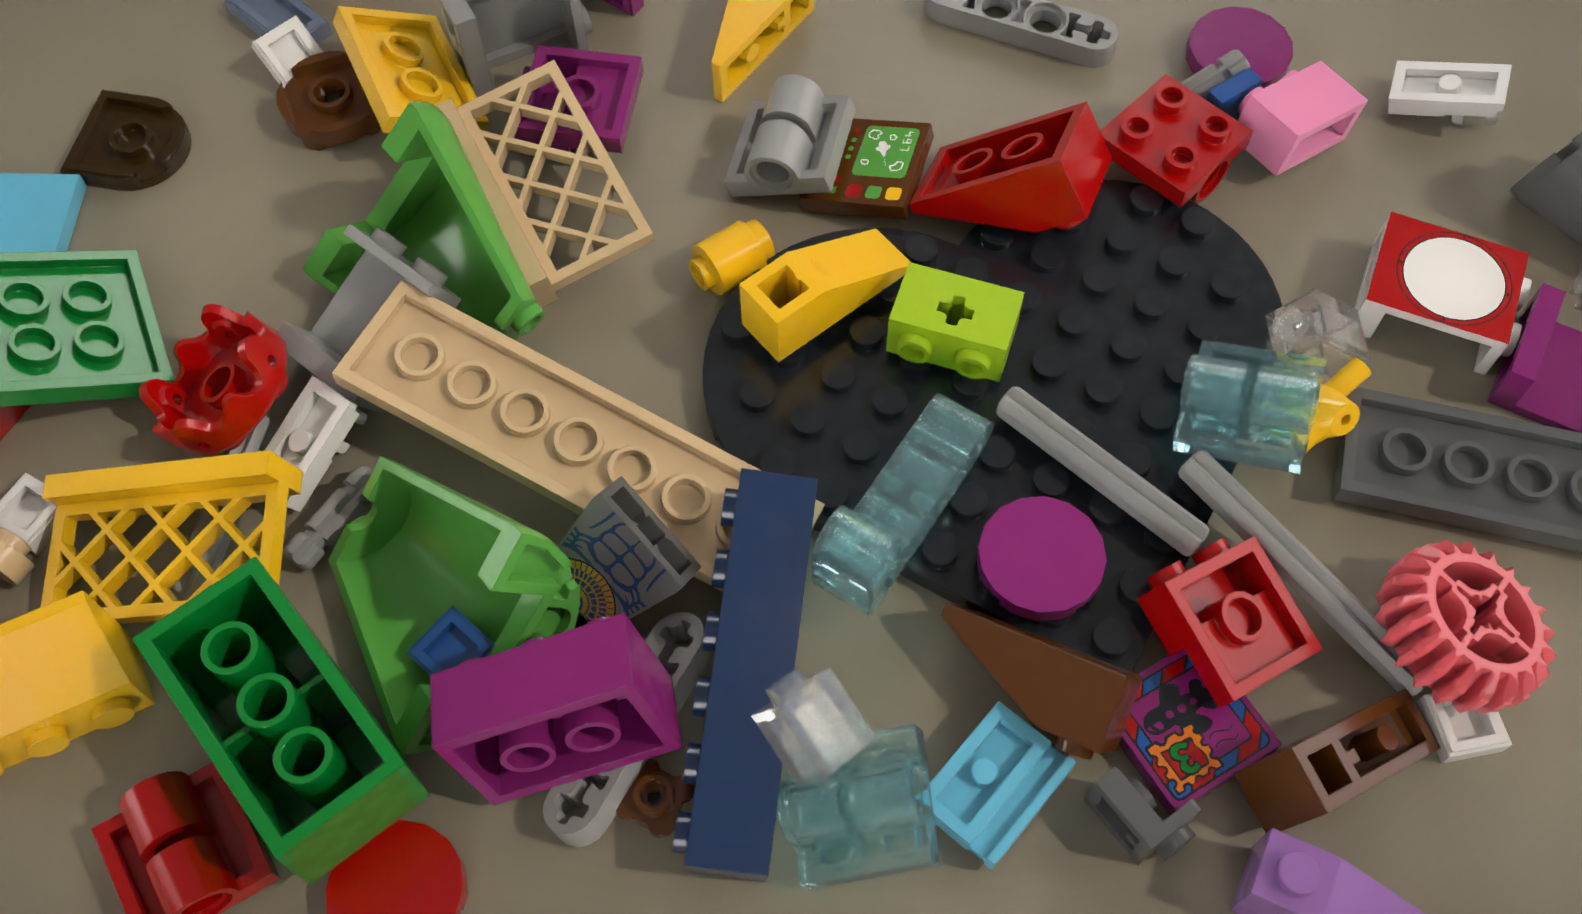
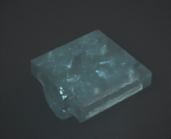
[1173,340,1327,474]
[778,723,940,889]

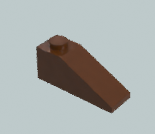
[941,603,1143,760]
[1234,688,1441,833]

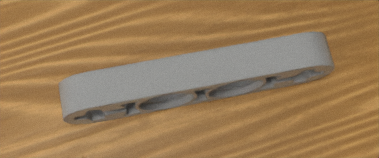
[925,0,1119,68]
[542,611,713,847]

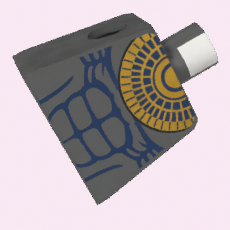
[557,476,702,622]

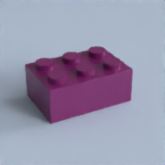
[430,613,682,806]

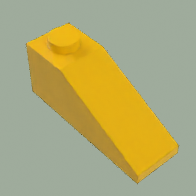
[711,0,814,103]

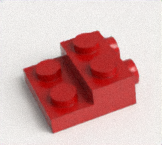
[1137,536,1323,708]

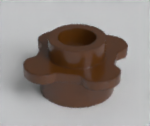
[616,759,694,838]

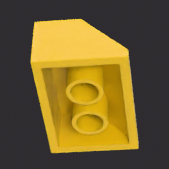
[0,590,155,776]

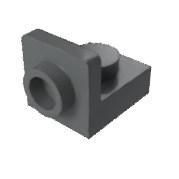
[1084,766,1202,865]

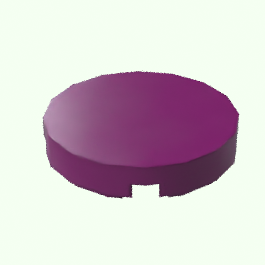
[1186,6,1293,88]
[976,496,1107,621]

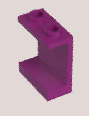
[1487,283,1582,433]

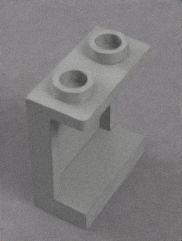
[439,0,592,97]

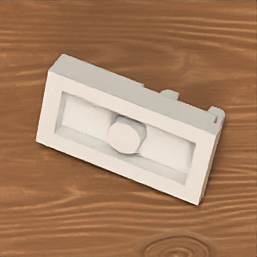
[1388,61,1512,126]
[264,375,367,512]

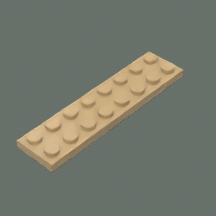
[332,280,825,592]

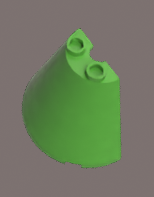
[302,101,545,340]
[328,456,580,755]

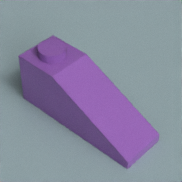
[1230,828,1425,914]

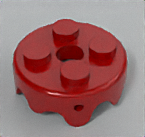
[139,304,288,457]

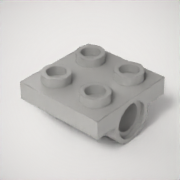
[724,74,856,197]

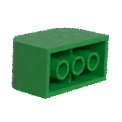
[132,556,431,885]

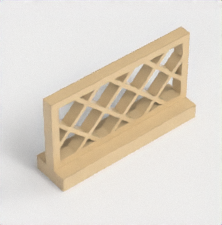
[436,60,655,308]

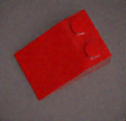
[908,101,1112,232]

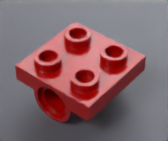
[1100,74,1253,208]
[91,762,281,914]

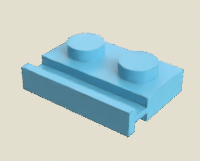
[914,701,1077,871]

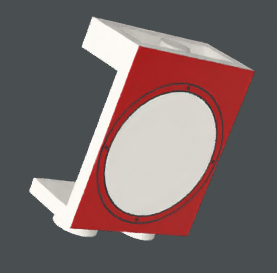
[1348,212,1532,375]

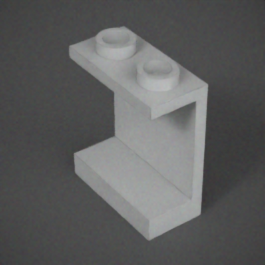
[277,224,462,415]

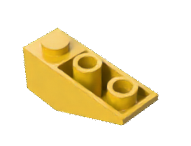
[739,228,910,363]

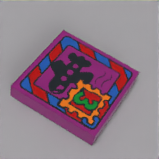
[1119,649,1282,816]

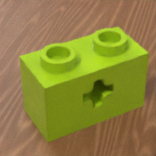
[886,262,1025,382]

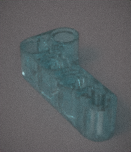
[812,393,994,616]

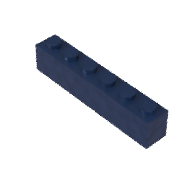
[672,468,818,882]

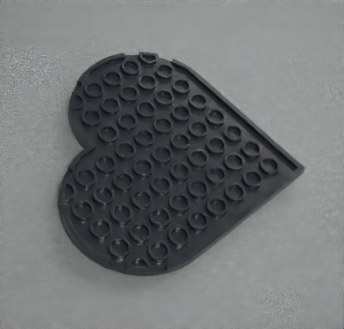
[703,179,1287,672]

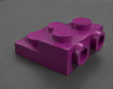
[514,45,644,157]

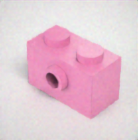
[1237,61,1368,176]

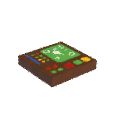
[799,118,934,220]

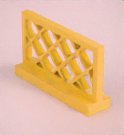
[40,450,303,624]

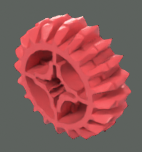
[1374,539,1556,715]

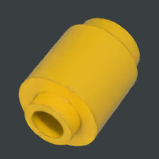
[688,219,775,295]

